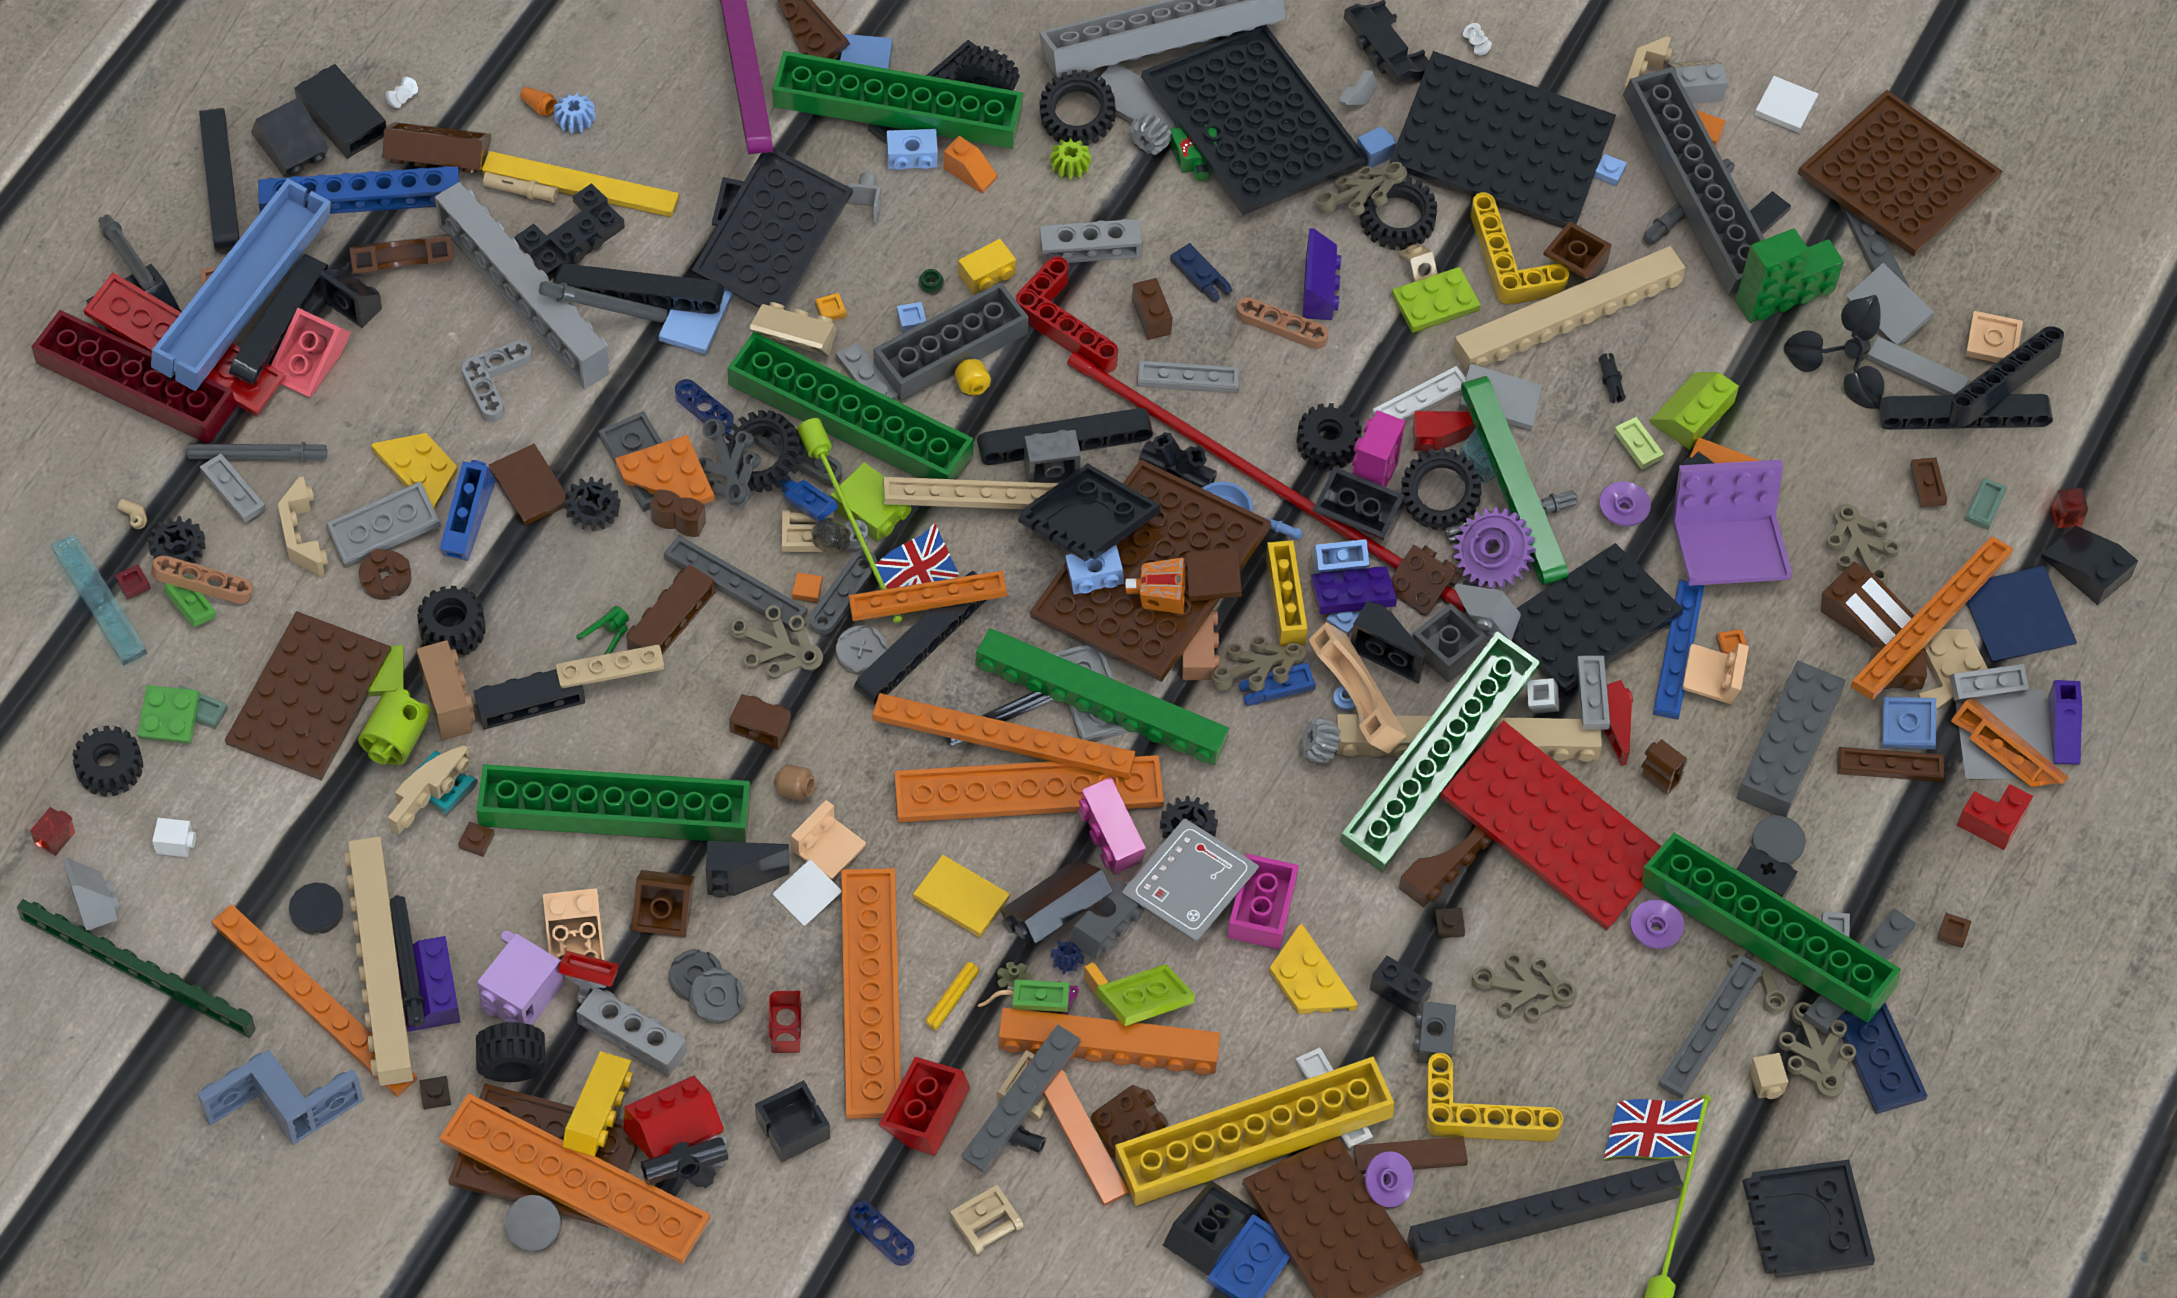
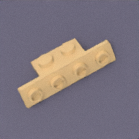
[556,645,664,688]

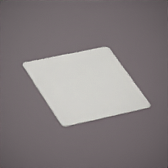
[773,860,842,926]

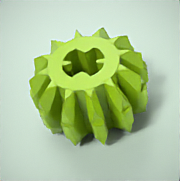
[1050,138,1091,180]

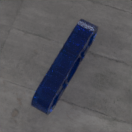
[675,379,734,434]
[849,1201,914,1266]

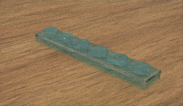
[51,534,147,665]

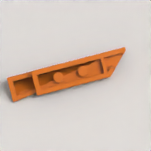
[1951,698,2069,787]

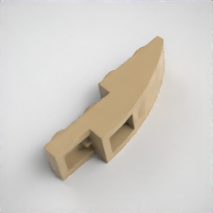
[388,745,470,835]

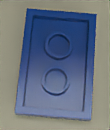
[1206,1214,1290,1298]

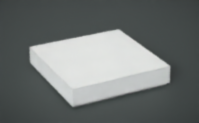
[1754,76,1818,133]

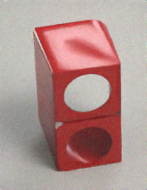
[769,991,801,1053]

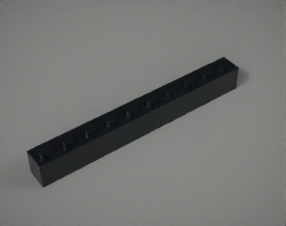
[1407,1160,1683,1264]

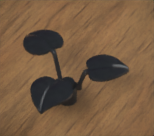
[1784,295,1884,409]

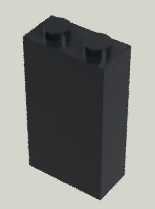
[294,64,387,159]
[1000,858,1112,943]

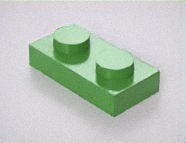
[164,576,216,627]
[1012,979,1070,1012]

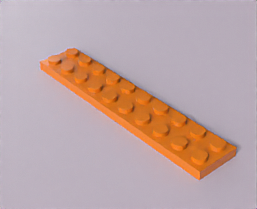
[895,755,1164,822]
[841,868,901,1119]
[439,1093,711,1265]

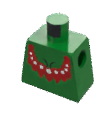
[1169,125,1217,181]

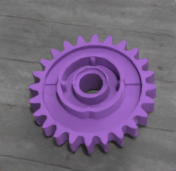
[1453,507,1536,589]

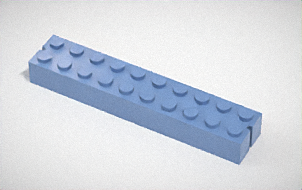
[151,178,331,391]

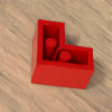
[1957,784,2033,850]

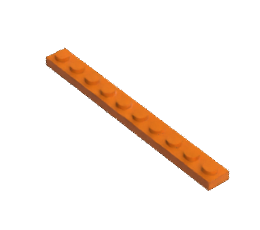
[1851,536,2014,700]
[872,693,1135,779]
[211,904,417,1097]

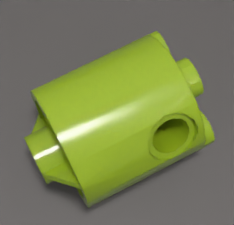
[358,688,431,765]

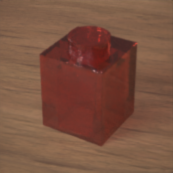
[2051,488,2088,528]
[30,807,75,856]

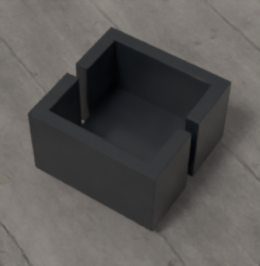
[755,1080,830,1163]

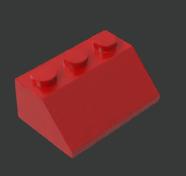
[879,1056,970,1156]
[623,1075,724,1159]

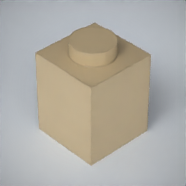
[1749,1053,1788,1099]

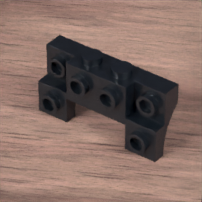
[1344,0,1429,85]
[514,183,625,281]

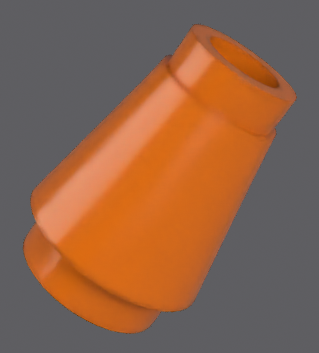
[520,86,557,116]

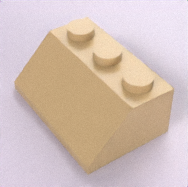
[750,302,838,356]

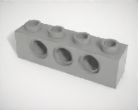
[1039,219,1142,265]
[576,988,687,1077]

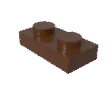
[1910,457,1947,508]

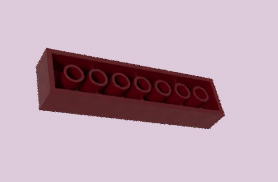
[31,310,236,444]

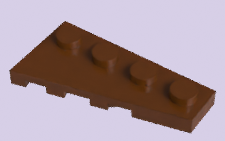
[777,0,850,59]

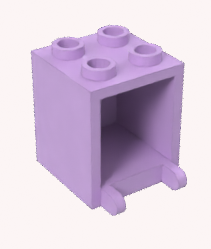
[477,931,564,1025]

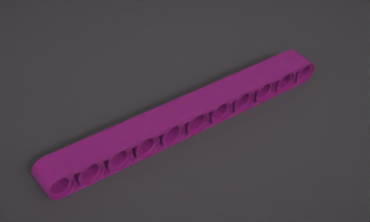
[720,0,773,155]

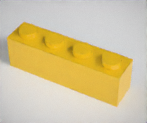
[1266,540,1307,646]
[563,1051,634,1157]

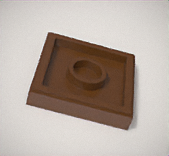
[1186,548,1242,601]

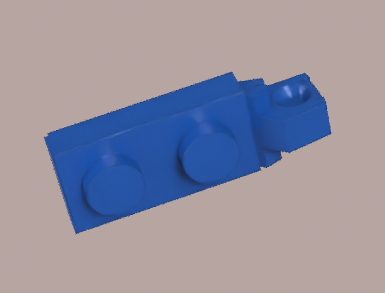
[780,479,838,523]

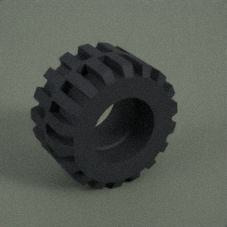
[417,585,486,656]
[476,1022,546,1082]

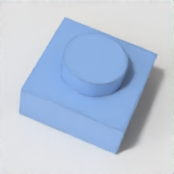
[1594,154,1627,186]
[897,302,926,332]
[1326,611,1360,636]

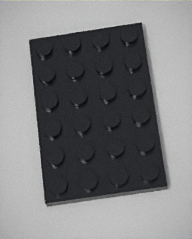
[692,148,853,310]
[1511,543,1683,694]

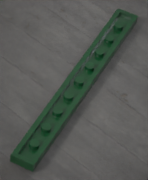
[17,899,256,1038]

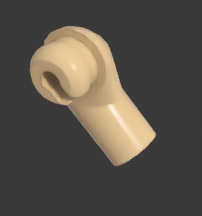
[118,498,147,529]

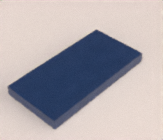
[1837,1002,1928,1114]

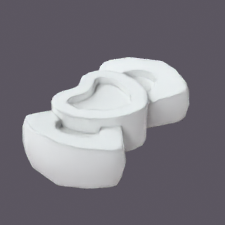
[1463,23,1492,56]
[385,76,418,109]

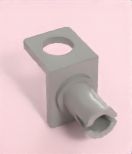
[847,171,881,223]

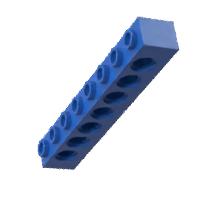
[258,166,460,214]

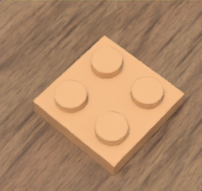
[1965,311,2023,363]

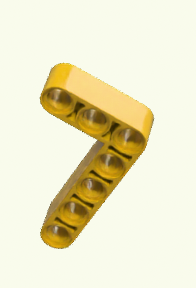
[1471,193,1569,304]
[1426,1053,1563,1142]

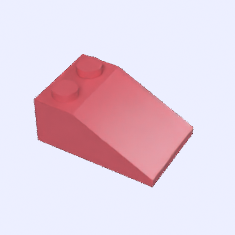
[271,308,351,398]

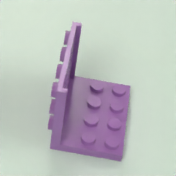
[1672,460,1792,586]

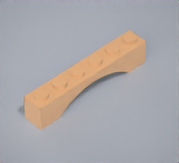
[1309,622,1407,754]

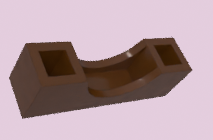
[349,234,454,274]

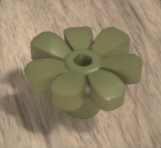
[997,962,1031,992]

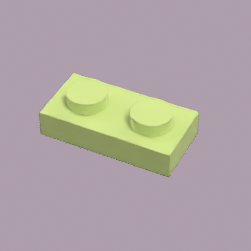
[1614,417,1664,470]

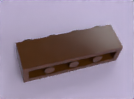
[626,564,715,655]

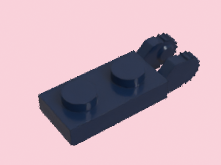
[1170,243,1232,302]

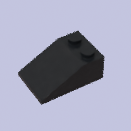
[2041,525,2138,605]
[1351,601,1426,684]
[706,841,790,898]
[1163,1181,1257,1276]

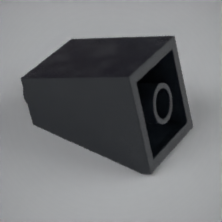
[251,97,329,176]

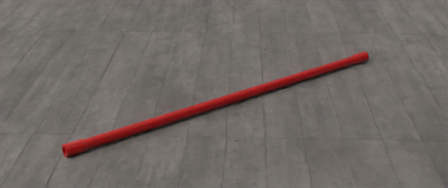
[1067,352,1466,613]

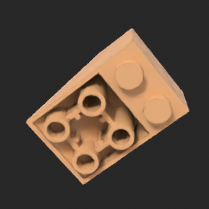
[543,888,604,961]

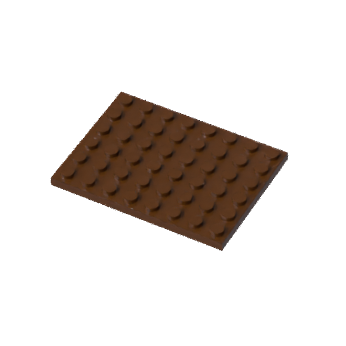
[1030,459,1272,682]

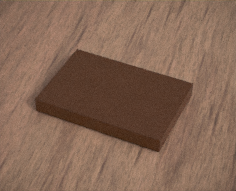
[489,443,566,526]

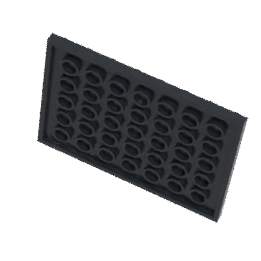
[1141,24,1368,215]
[1389,51,1616,228]

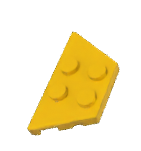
[371,433,458,511]
[1269,924,1358,1014]

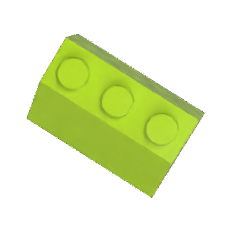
[1650,372,1739,450]

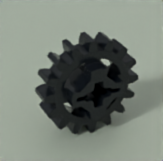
[564,477,621,531]
[148,516,206,568]
[1160,796,1218,838]

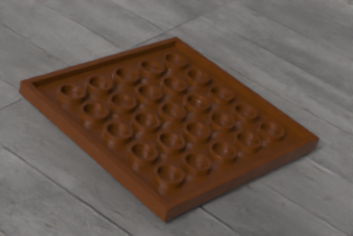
[1797,90,2003,257]

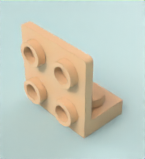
[1682,643,1749,704]
[791,800,866,880]

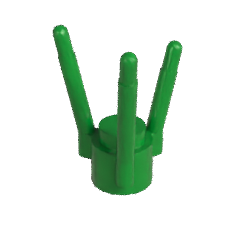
[576,605,629,655]

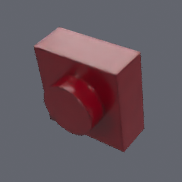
[115,564,151,600]

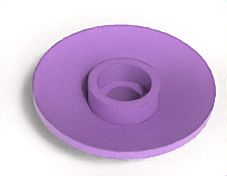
[1599,482,1651,526]
[1630,900,1684,949]
[1365,1152,1414,1207]

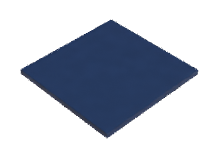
[1967,566,2077,663]

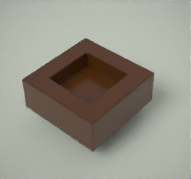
[458,821,495,857]
[1937,913,1971,948]

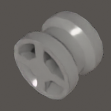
[842,519,868,552]

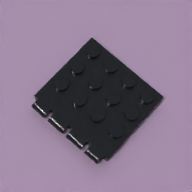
[1018,463,1161,561]
[1742,1159,1875,1278]

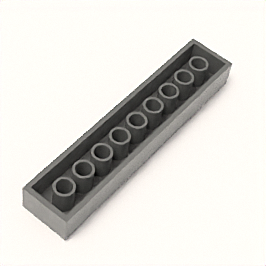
[1623,67,1765,295]

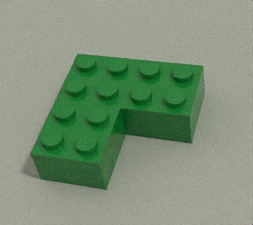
[1735,228,1844,323]

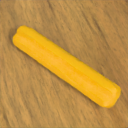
[925,962,979,1030]

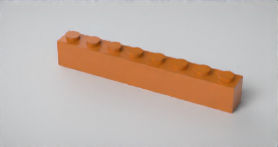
[998,1007,1220,1075]

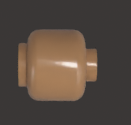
[774,764,815,801]

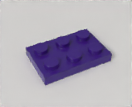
[1311,566,1397,615]

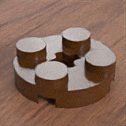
[359,548,412,600]

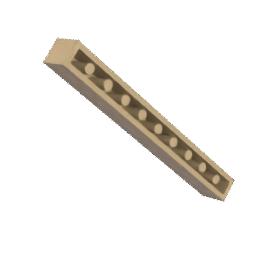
[1453,246,1686,371]
[1336,714,1602,762]
[344,836,413,1086]

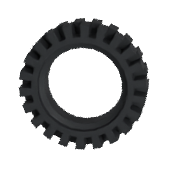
[1039,70,1116,146]
[1359,176,1437,250]
[725,410,804,492]
[1401,448,1482,530]

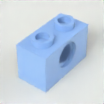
[887,129,938,170]
[1311,540,1369,574]
[1065,545,1124,594]

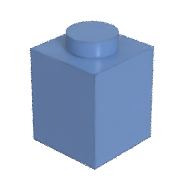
[1357,126,1396,168]

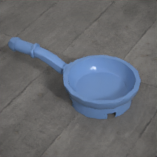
[1202,481,1303,540]

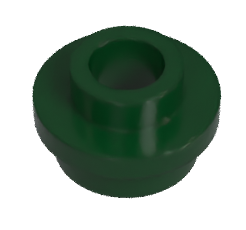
[919,269,944,293]

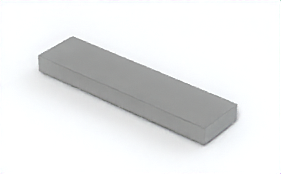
[1867,337,1969,395]
[1137,361,1240,393]

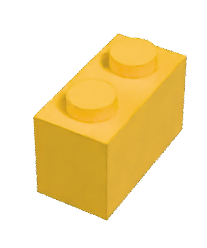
[958,239,1016,295]

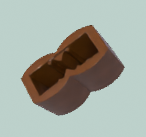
[650,490,706,537]
[1641,739,1687,795]

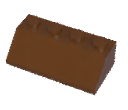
[382,122,491,173]

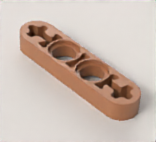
[1236,297,1328,349]
[151,556,253,604]

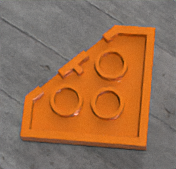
[615,435,715,504]

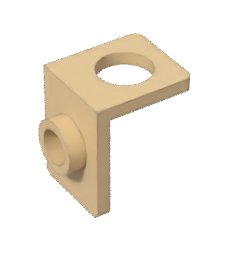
[1399,244,1438,282]

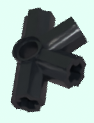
[1139,432,1217,488]
[641,1137,728,1197]

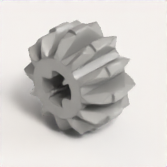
[1129,112,1172,155]
[1300,718,1341,763]

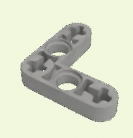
[461,340,532,422]

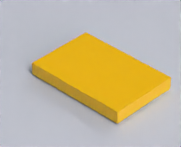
[913,855,1010,938]

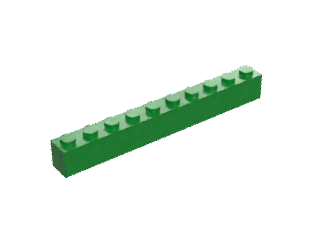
[975,628,1229,765]

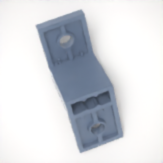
[197,1050,364,1145]

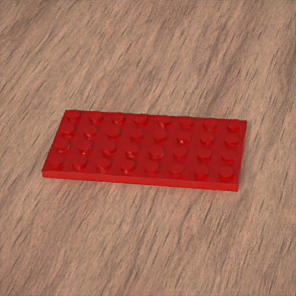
[1439,720,1662,931]

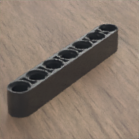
[199,108,240,252]
[229,254,328,385]
[553,264,725,314]
[1949,326,2064,427]
[1878,394,2053,430]
[977,408,1153,465]
[854,571,987,705]

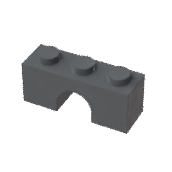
[1069,879,1144,960]

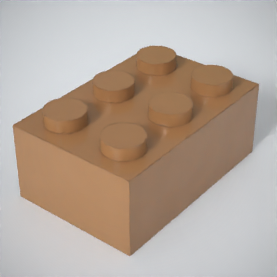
[417,640,475,740]

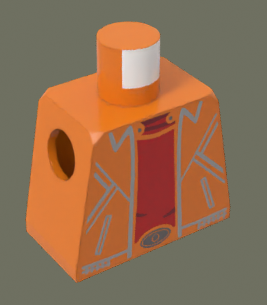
[1126,558,1186,614]

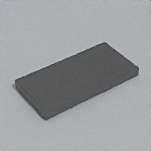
[598,411,663,512]

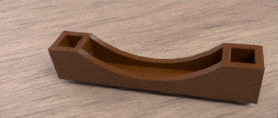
[1399,826,1492,908]

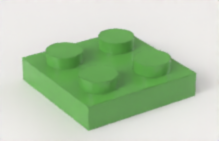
[137,685,201,744]

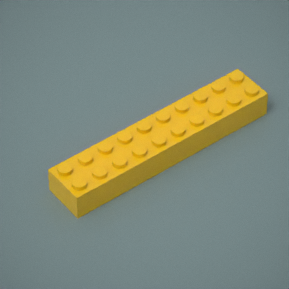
[1115,1056,1394,1206]

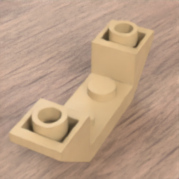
[1622,36,1673,115]
[278,476,328,576]

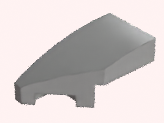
[1339,70,1377,105]

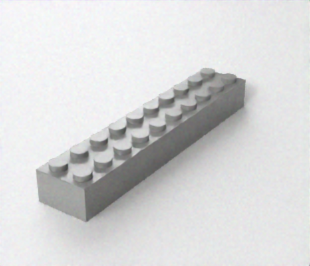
[1039,0,1286,78]
[435,182,610,390]

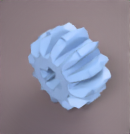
[554,92,595,135]

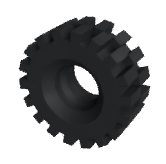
[954,46,1020,91]
[1296,403,1362,470]
[72,726,143,797]

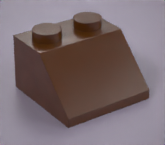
[1543,221,1612,279]
[632,870,695,937]

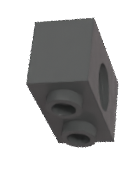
[1413,1001,1456,1063]

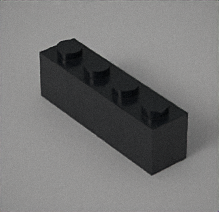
[473,669,585,730]

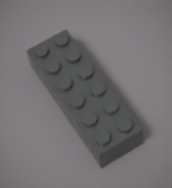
[873,282,1028,401]
[1737,660,1846,817]

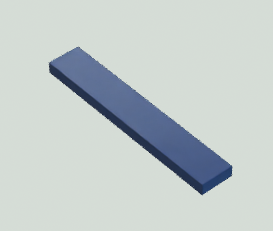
[1653,580,1705,720]

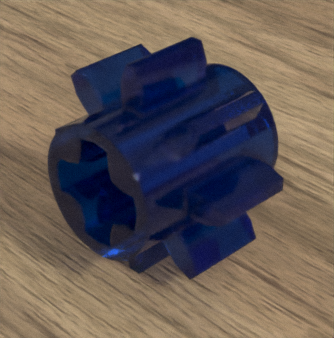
[1050,939,1084,974]

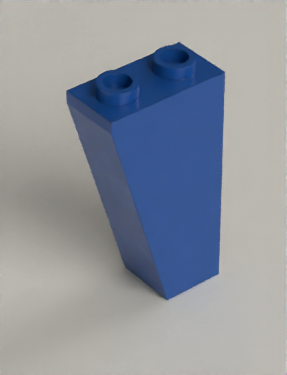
[439,460,496,561]

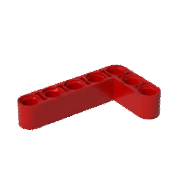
[1016,256,1118,373]

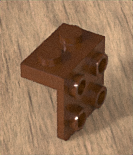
[1391,545,1462,614]
[1091,1085,1169,1159]

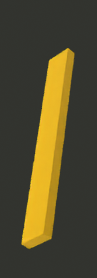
[482,151,679,217]

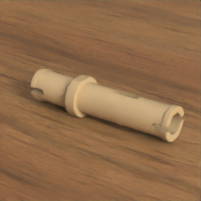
[483,172,558,203]

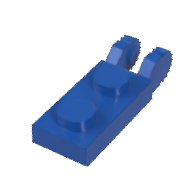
[1239,663,1316,706]

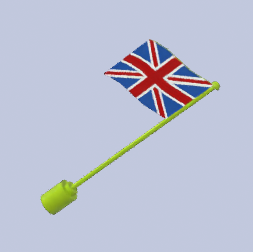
[797,418,959,623]
[1603,1094,1711,1298]

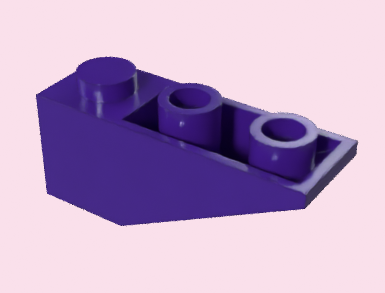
[2048,680,2082,765]

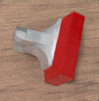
[558,950,619,1004]

